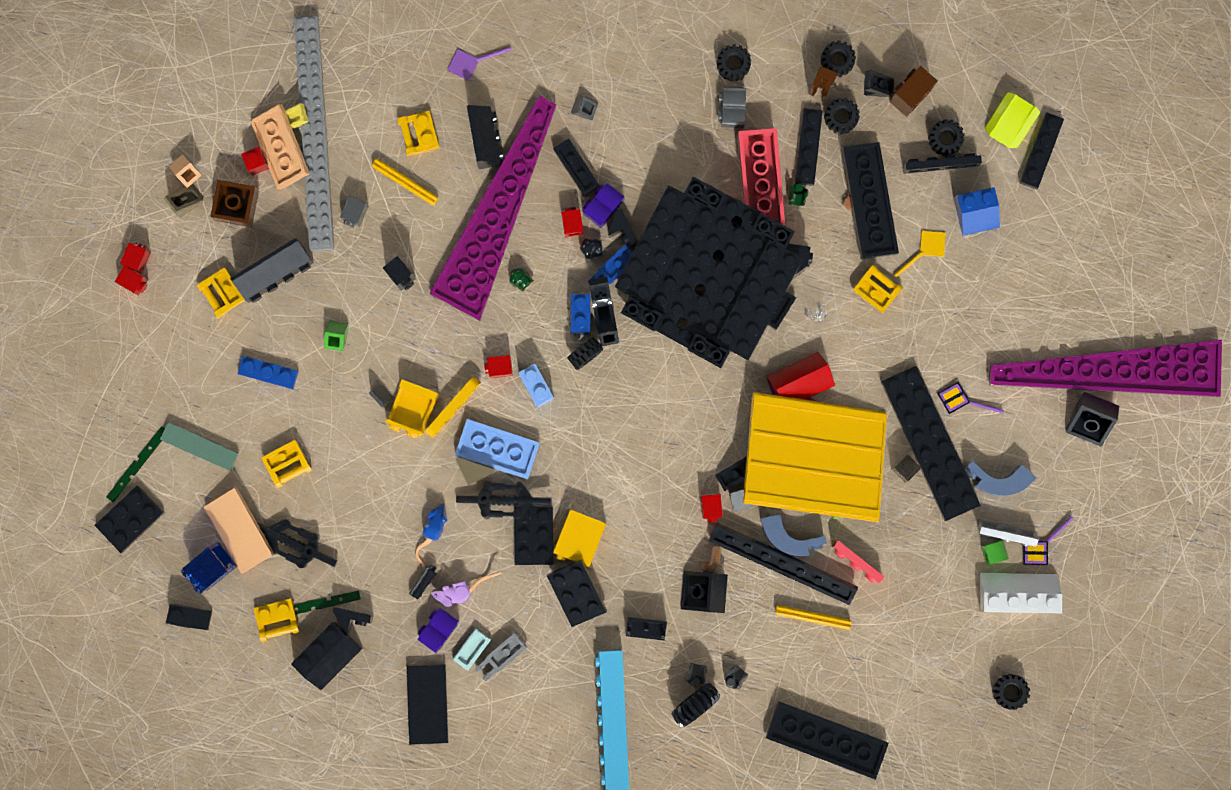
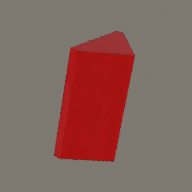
[767,352,835,400]

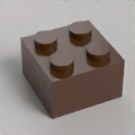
[890,66,938,117]
[210,180,259,227]

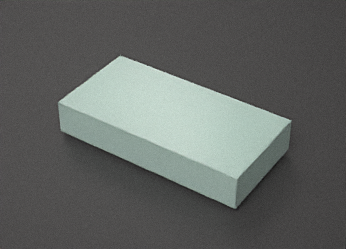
[453,628,491,671]

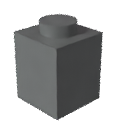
[340,196,368,228]

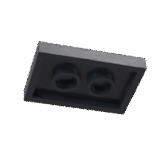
[94,485,164,553]
[514,507,553,565]
[547,559,607,627]

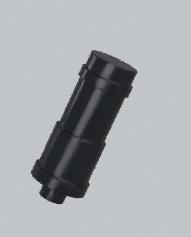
[409,565,438,600]

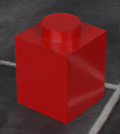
[241,147,269,176]
[561,207,584,237]
[120,242,151,274]
[114,266,148,296]
[484,355,513,379]
[701,494,723,523]

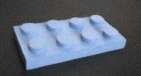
[455,419,540,480]

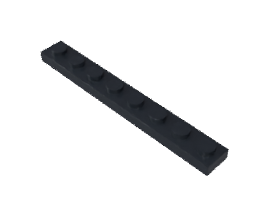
[709,522,858,605]

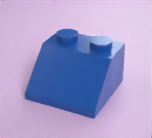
[954,187,1000,236]

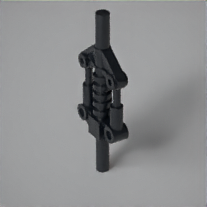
[456,481,552,520]
[257,519,338,568]

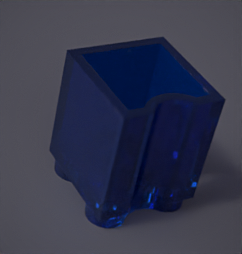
[181,542,238,594]

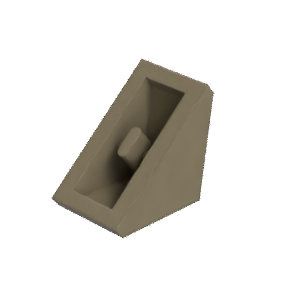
[164,185,203,218]
[456,457,495,486]

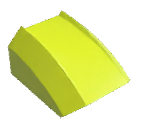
[985,92,1040,148]

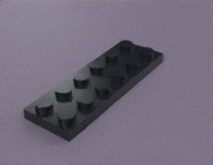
[841,142,899,260]
[765,701,889,780]

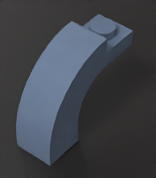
[964,461,1036,496]
[760,514,827,556]

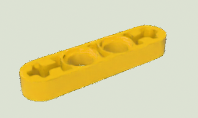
[425,376,481,439]

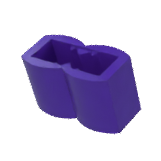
[583,183,625,228]
[417,608,460,653]

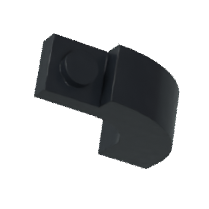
[588,277,619,346]

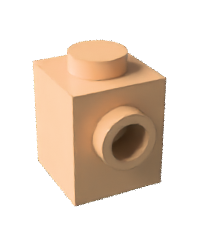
[168,154,201,187]

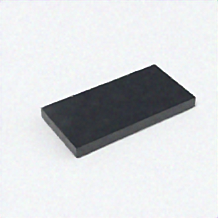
[407,664,449,745]

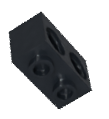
[383,256,416,291]

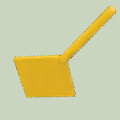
[894,231,946,277]

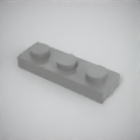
[978,519,1039,546]

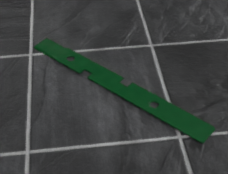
[106,426,165,502]
[294,590,361,614]

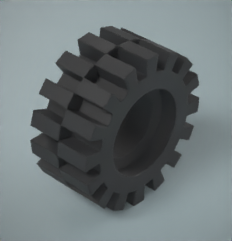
[821,40,856,77]
[717,44,751,81]
[824,98,860,134]
[928,119,965,156]
[567,337,603,370]
[992,674,1030,710]

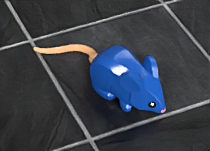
[415,503,447,569]

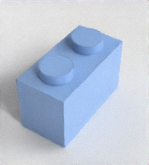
[518,364,554,408]

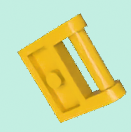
[397,110,440,156]
[852,264,903,314]
[197,267,245,318]
[261,440,312,488]
[253,598,300,642]

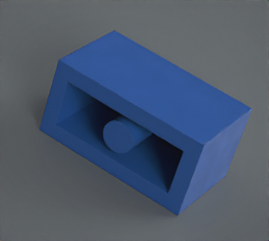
[571,294,591,335]

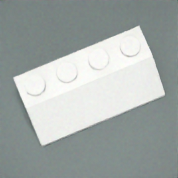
[980,573,1062,613]

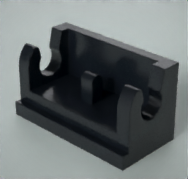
[626,617,667,641]

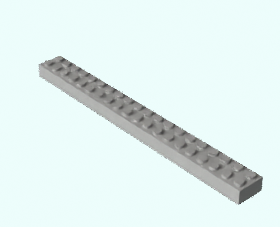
[294,16,335,252]

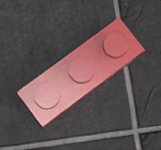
[832,541,884,583]

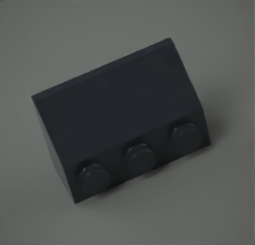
[467,105,504,169]
[291,622,362,690]

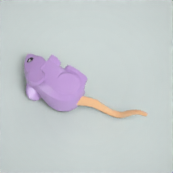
[432,572,501,607]

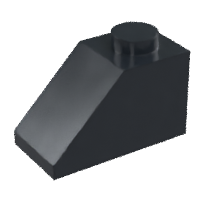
[166,604,212,630]

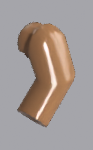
[701,547,721,573]

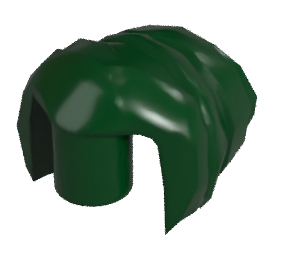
[788,183,809,206]
[509,267,534,291]

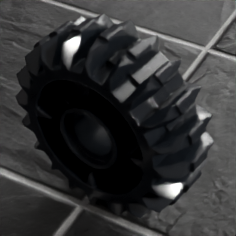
[671,683,720,727]

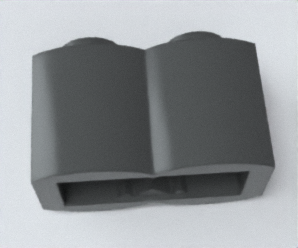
[718,87,746,128]

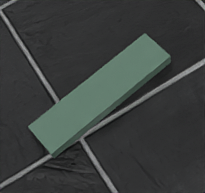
[160,422,239,471]

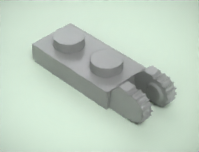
[475,632,527,681]

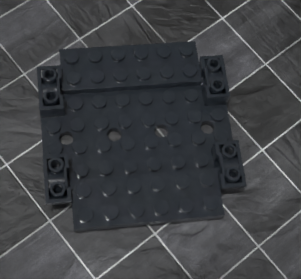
[615,177,804,368]

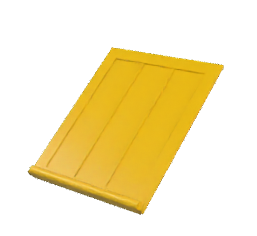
[743,392,887,522]

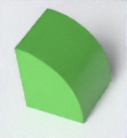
[324,321,348,351]
[981,540,1009,565]

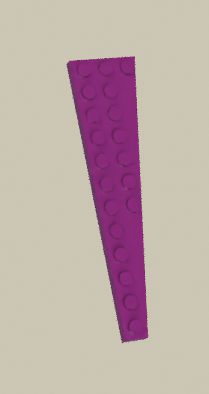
[430,96,556,321]
[989,340,1222,397]

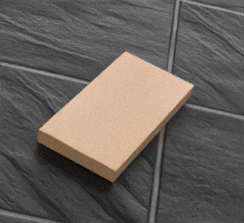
[250,104,310,190]
[204,487,274,574]

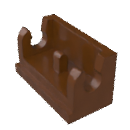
[809,66,838,98]

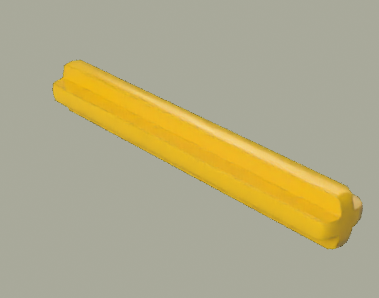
[372,158,439,206]
[775,605,852,630]

